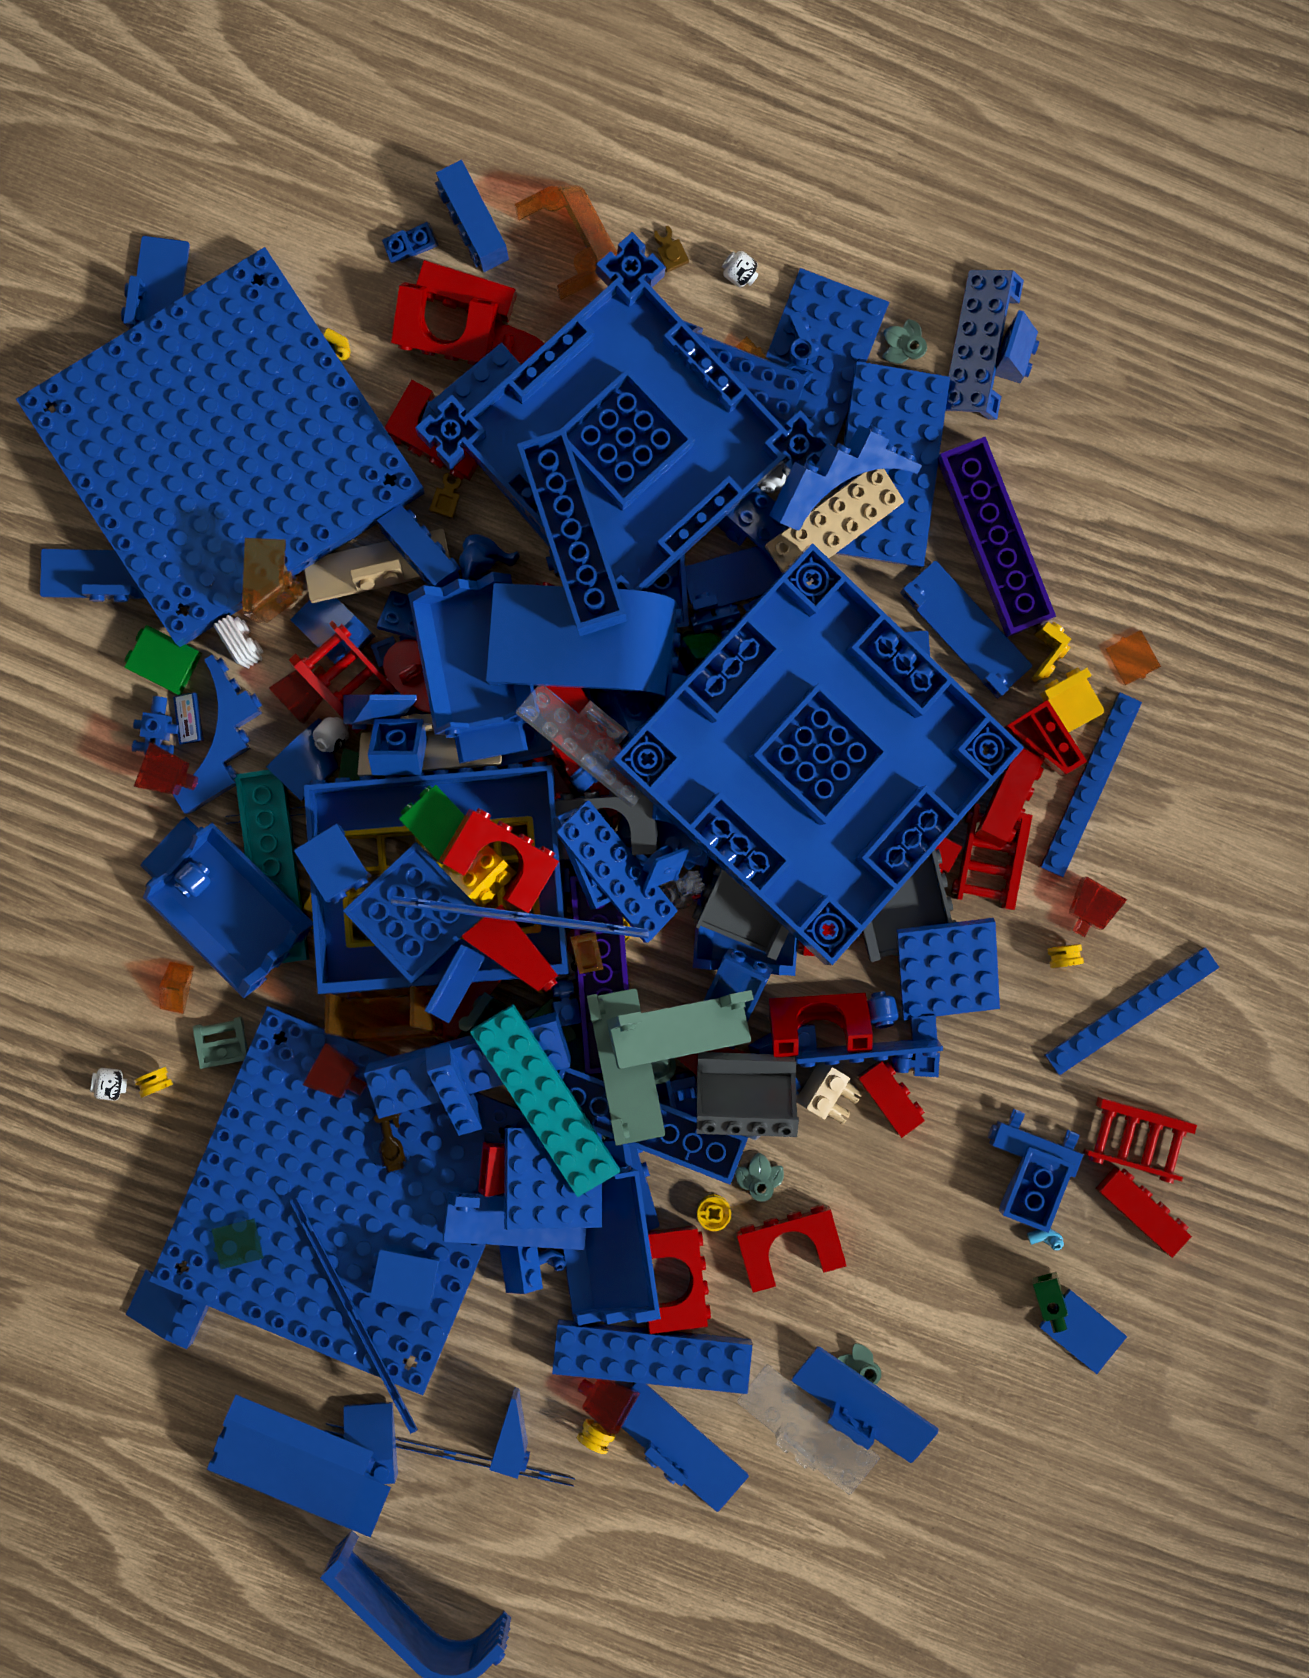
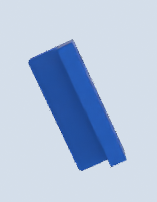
[425,944,486,1023]

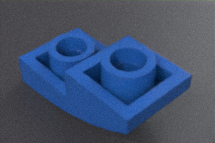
[382,222,439,263]

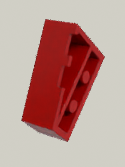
[1004,700,1087,776]

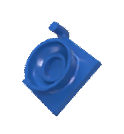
[643,845,689,891]

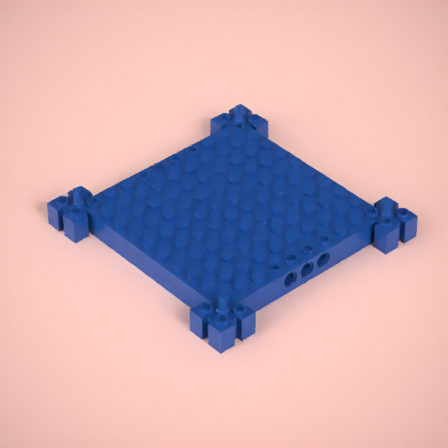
[415,232,834,591]

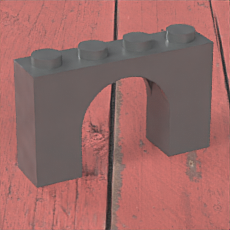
[555,789,659,860]

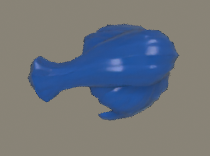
[459,534,520,580]

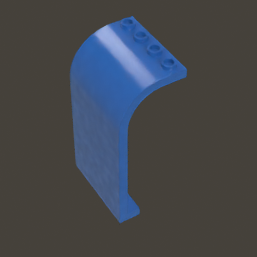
[486,583,682,702]
[320,1530,511,1678]

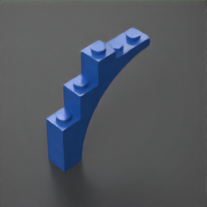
[769,424,922,531]
[172,655,262,814]

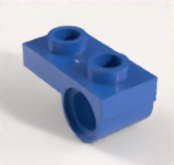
[788,311,819,366]

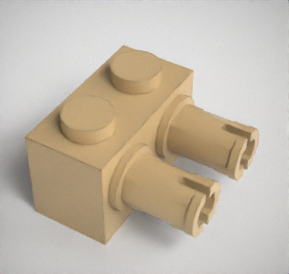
[796,1062,863,1124]

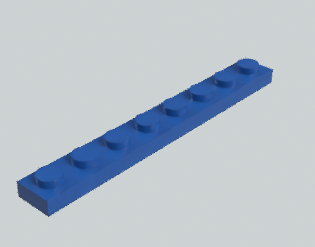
[1040,692,1142,877]
[1044,947,1220,1075]

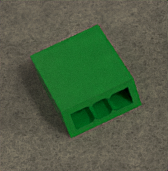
[124,625,203,695]
[399,785,465,864]

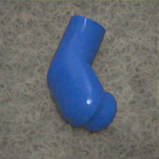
[538,1249,566,1271]

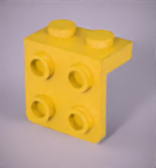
[1031,622,1071,682]
[1040,667,1104,732]
[442,844,516,907]

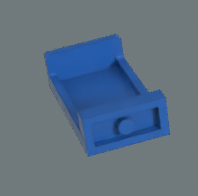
[704,948,773,1050]

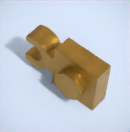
[654,226,689,273]
[429,473,462,519]

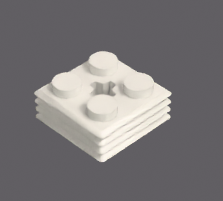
[214,615,263,669]

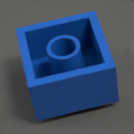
[368,719,427,775]

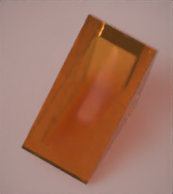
[571,932,603,974]
[159,961,195,1014]

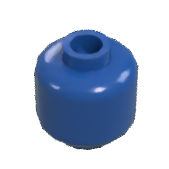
[174,862,211,898]
[867,992,899,1029]

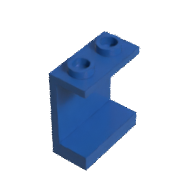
[294,824,371,904]
[367,1247,440,1311]

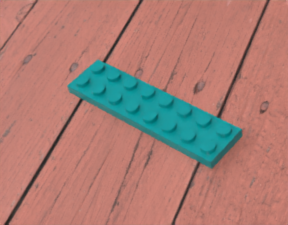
[235,770,309,963]
[470,1004,620,1197]

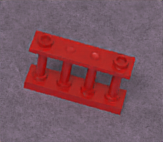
[289,620,397,733]
[952,804,1033,910]
[1083,1097,1197,1184]

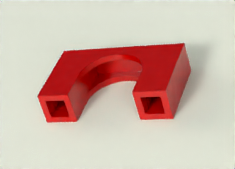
[391,282,498,365]
[384,379,478,481]
[439,808,559,913]
[769,992,873,1057]
[736,1204,847,1293]
[646,1225,711,1334]

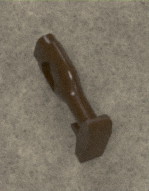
[373,1113,406,1172]

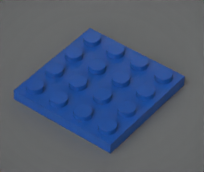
[343,842,483,984]
[896,918,1000,1020]
[504,1128,602,1230]

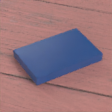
[1039,1289,1127,1374]

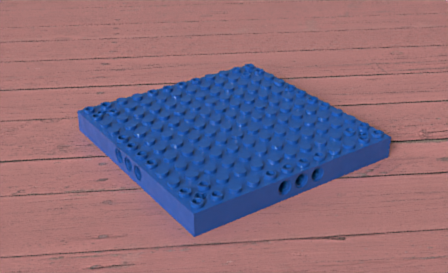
[16,247,425,647]
[609,543,1024,965]
[149,1006,532,1395]

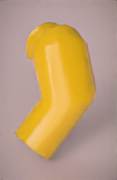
[324,328,351,361]

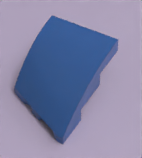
[266,718,339,801]

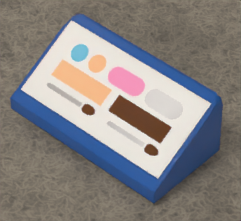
[173,692,204,745]

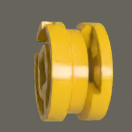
[1047,944,1084,968]
[134,1067,173,1098]
[697,1194,731,1231]
[576,1419,616,1454]

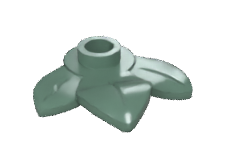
[883,319,927,364]
[735,1153,784,1202]
[837,1343,881,1385]

